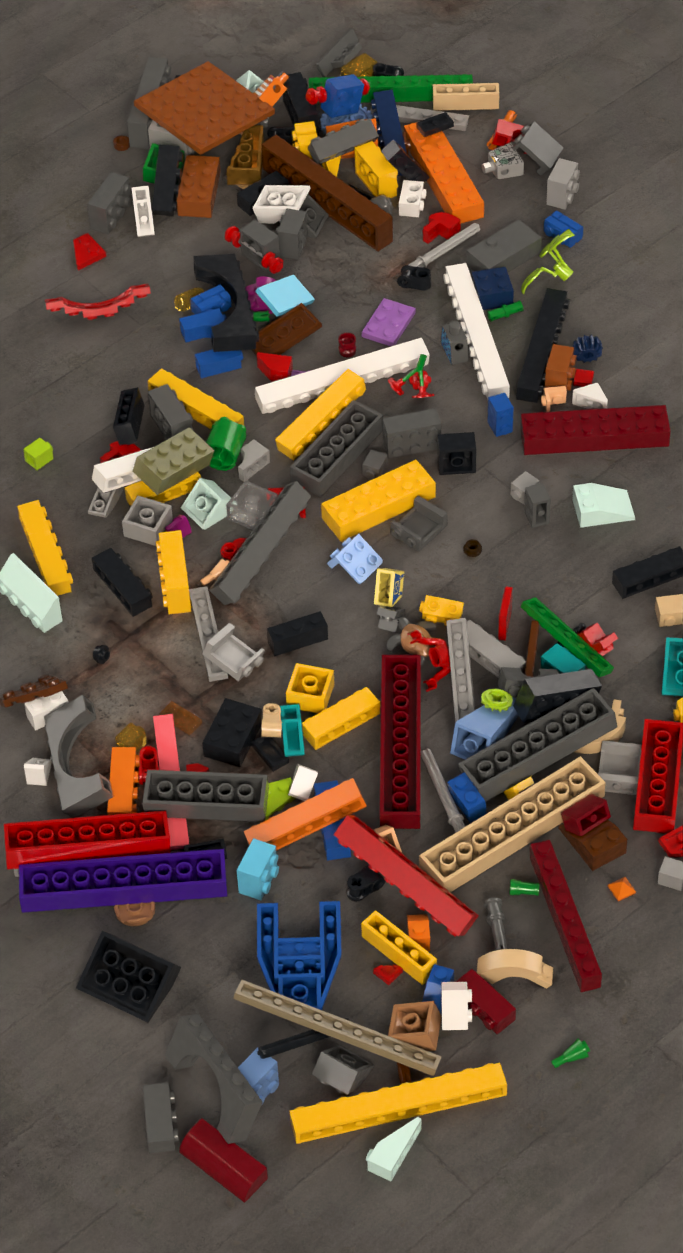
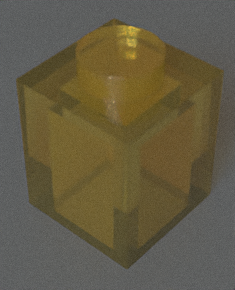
[115,722,147,753]

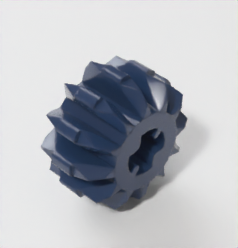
[573,334,603,363]

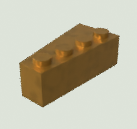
[227,125,264,185]

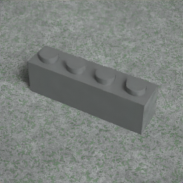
[308,119,379,164]

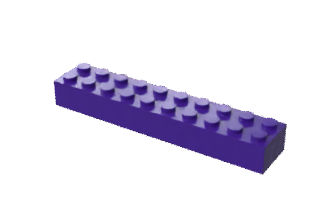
[19,849,228,913]

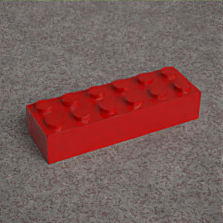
[633,719,683,833]

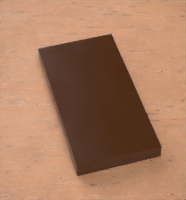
[252,303,322,356]

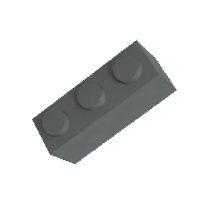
[143,1082,179,1153]

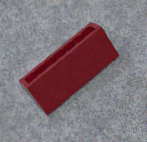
[179,1118,268,1203]

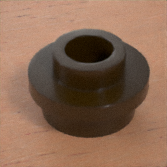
[463,539,482,557]

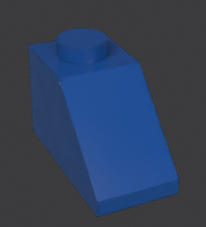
[422,964,454,1015]

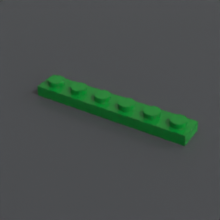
[521,597,614,677]

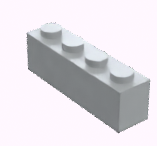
[467,620,526,678]

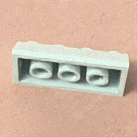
[0,553,62,633]

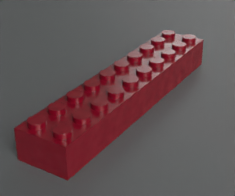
[380,655,421,829]

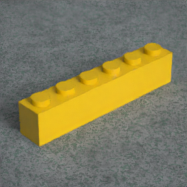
[147,368,244,429]
[275,369,366,461]
[17,500,73,596]

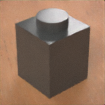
[362,450,388,480]

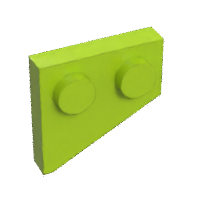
[265,777,295,821]

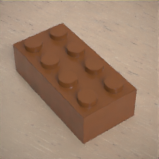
[177,155,221,218]

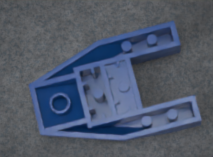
[257,901,342,1010]

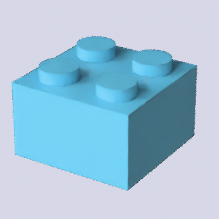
[237,838,279,900]

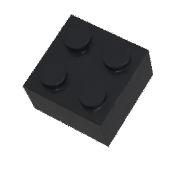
[438,432,476,475]

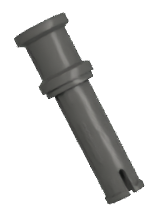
[484,898,508,951]

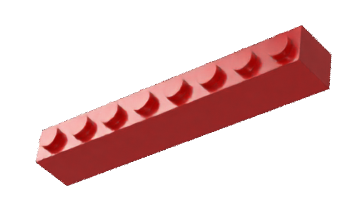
[334,815,479,937]

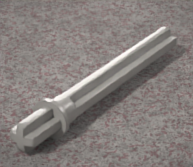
[409,223,480,267]
[421,749,465,832]

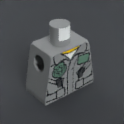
[481,143,524,179]

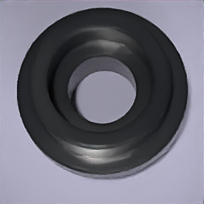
[93,645,110,664]

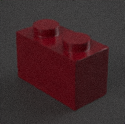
[561,794,611,837]

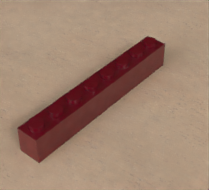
[530,840,602,992]

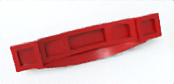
[45,284,151,320]

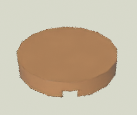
[114,902,156,926]

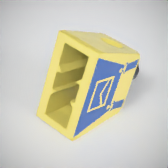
[374,568,404,607]

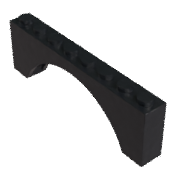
[194,253,259,352]

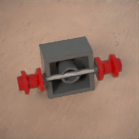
[225,220,283,274]

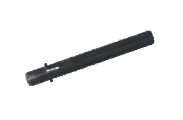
[257,1018,350,1059]

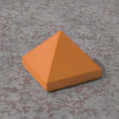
[608,877,636,901]

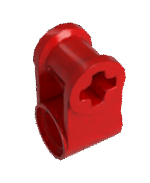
[139,746,159,785]

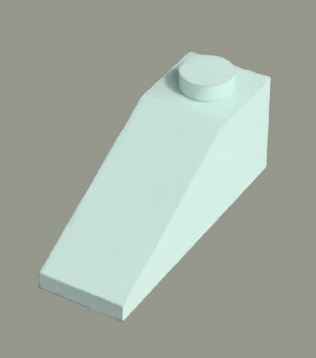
[366,1117,421,1181]

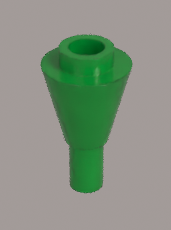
[551,1039,590,1068]

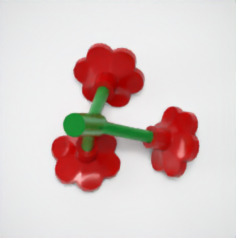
[388,354,434,398]

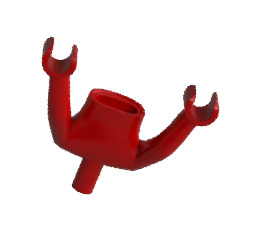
[407,630,451,692]

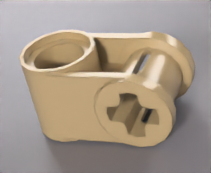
[261,703,282,738]

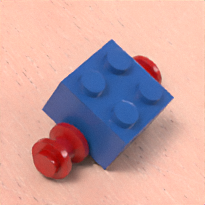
[306,74,370,118]

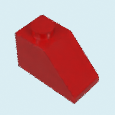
[257,352,293,382]

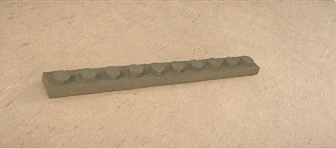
[233,980,442,1076]

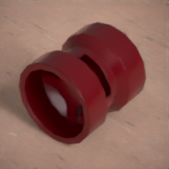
[338,333,356,358]

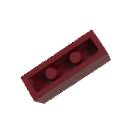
[456,969,516,1034]

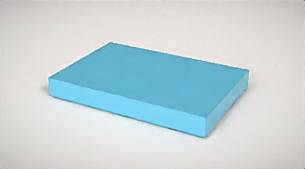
[255,275,315,317]

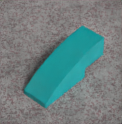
[280,704,305,757]

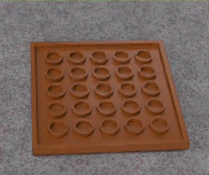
[134,61,275,155]

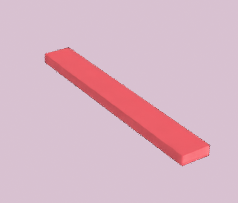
[153,714,189,850]

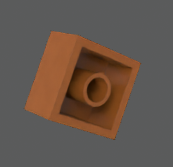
[545,344,577,395]

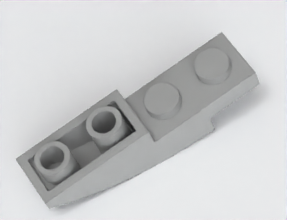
[88,458,125,518]

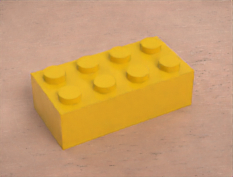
[156,530,191,614]

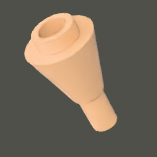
[200,559,229,586]

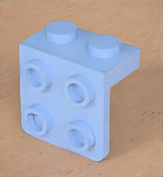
[327,534,383,584]

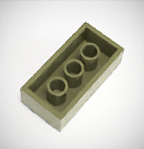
[132,427,214,495]

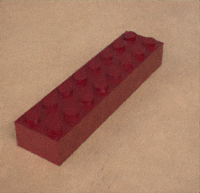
[520,405,671,455]

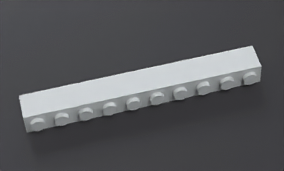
[443,263,510,399]
[255,338,430,414]

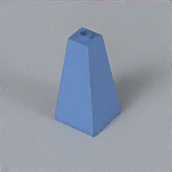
[450,697,518,760]

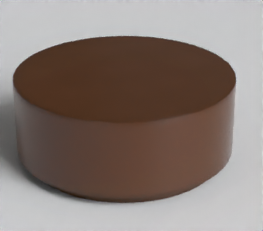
[113,135,130,151]

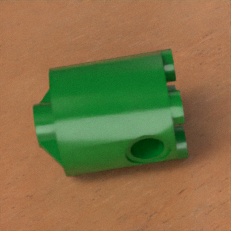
[205,417,247,471]

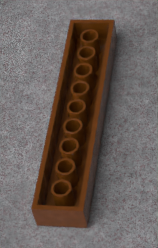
[261,135,393,252]

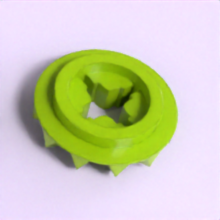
[481,689,513,712]

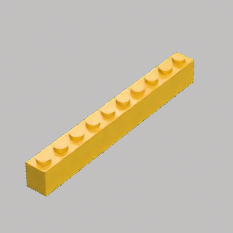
[290,1063,507,1144]

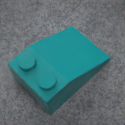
[662,637,683,697]

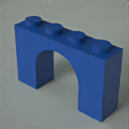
[179,308,243,378]

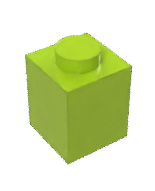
[23,438,54,470]

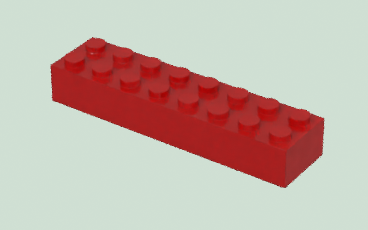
[4,811,170,869]

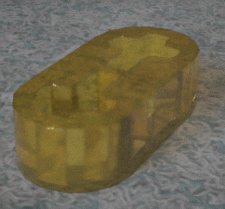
[174,287,205,311]

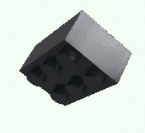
[202,698,262,767]

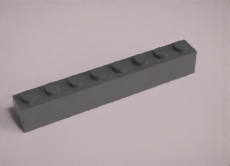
[209,481,311,606]

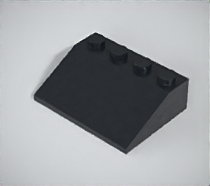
[76,931,181,1023]

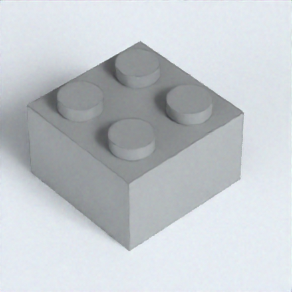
[546,158,580,210]
[122,496,173,546]

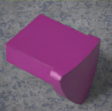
[165,515,192,539]

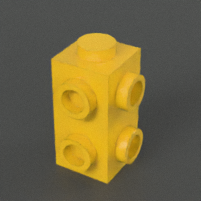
[419,595,464,626]

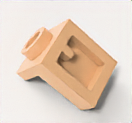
[541,386,567,412]

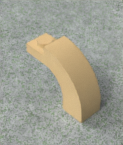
[575,699,626,754]
[477,949,553,989]

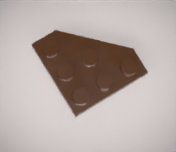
[0,674,68,708]

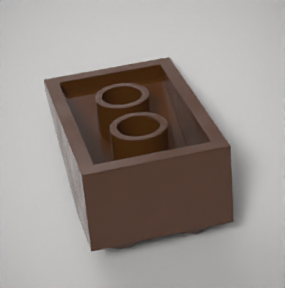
[558,819,628,871]

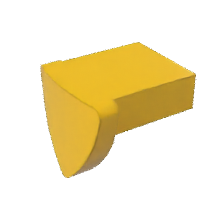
[504,776,534,800]

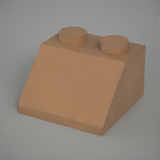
[388,1001,442,1051]

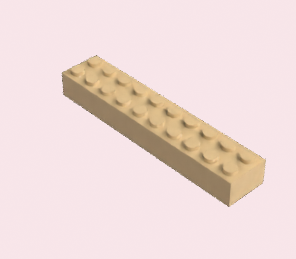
[419,756,606,892]

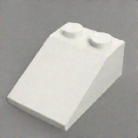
[253,185,311,224]

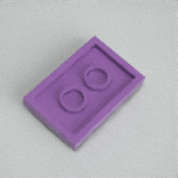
[362,298,416,347]

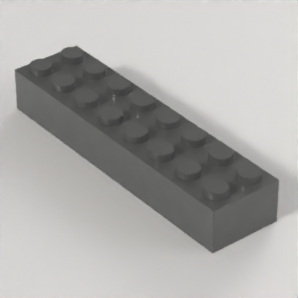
[458,688,618,802]

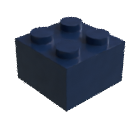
[472,267,514,310]

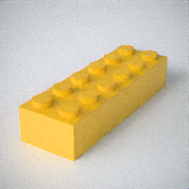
[321,459,436,542]

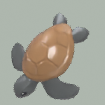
[387,617,436,666]

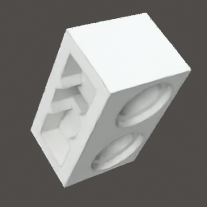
[399,180,427,217]

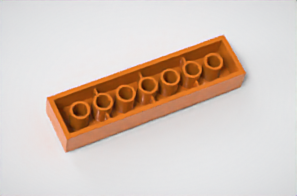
[404,122,484,223]

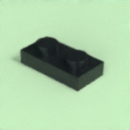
[416,112,454,137]

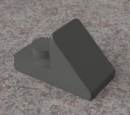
[377,606,405,632]

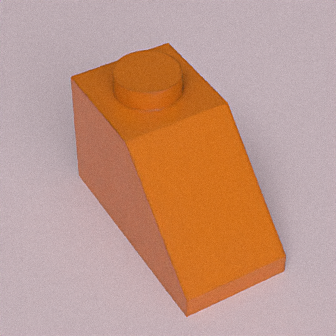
[407,914,430,951]

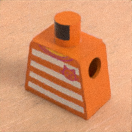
[254,71,289,107]

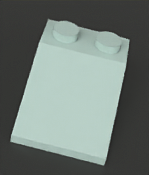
[572,483,635,528]

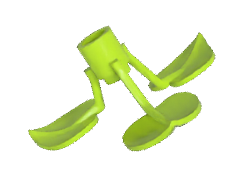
[521,229,575,294]

